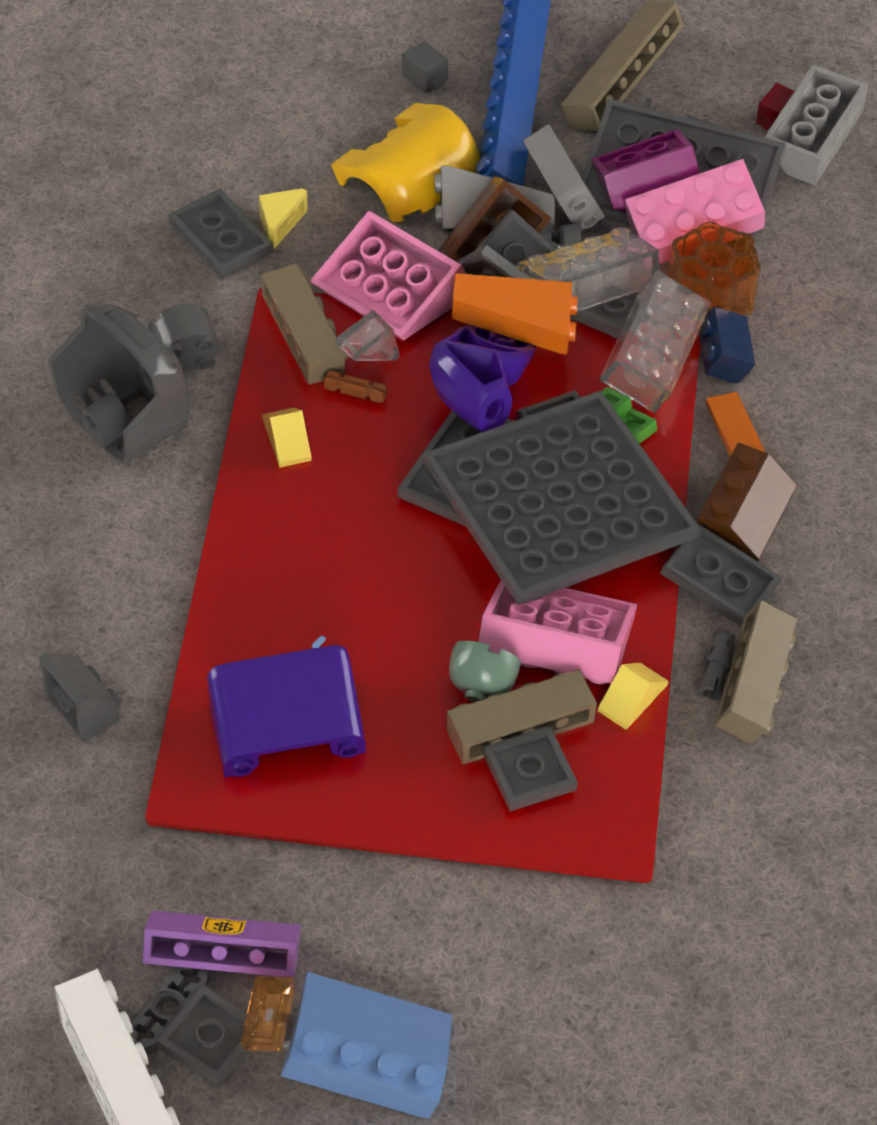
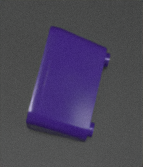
[207,645,366,777]

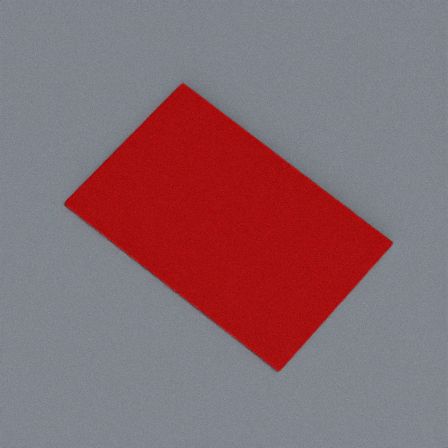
[145,288,700,883]

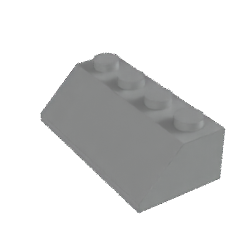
[764,64,868,185]

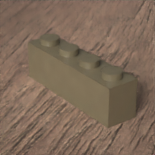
[261,263,348,385]
[714,600,797,743]
[447,670,596,765]

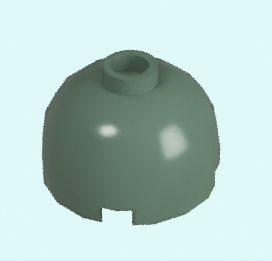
[449,641,521,703]

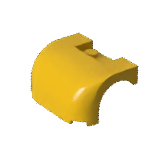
[331,103,481,222]

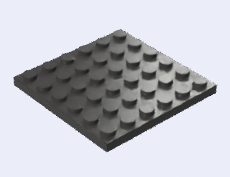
[423,391,700,605]

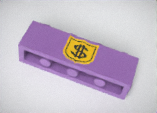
[143,911,301,978]

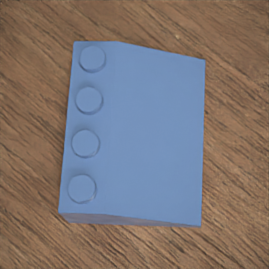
[280,972,452,1119]

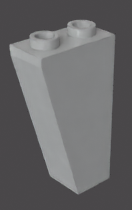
[523,124,605,232]
[434,166,555,231]

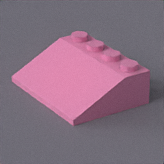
[311,211,466,341]
[478,580,638,684]

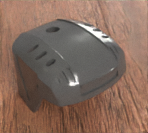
[48,303,189,464]

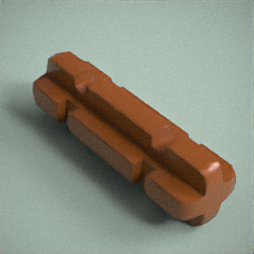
[324,370,387,403]

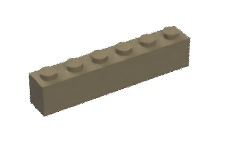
[561,0,684,131]

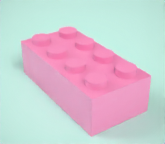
[625,159,765,268]

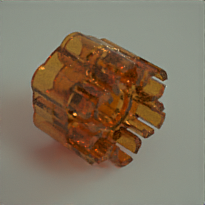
[667,222,761,322]

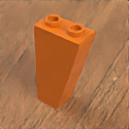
[452,273,578,354]

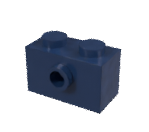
[697,306,755,383]

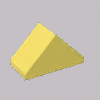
[259,188,308,249]
[262,408,312,468]
[598,663,668,730]

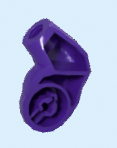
[429,325,536,433]

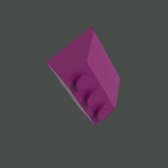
[591,129,700,210]

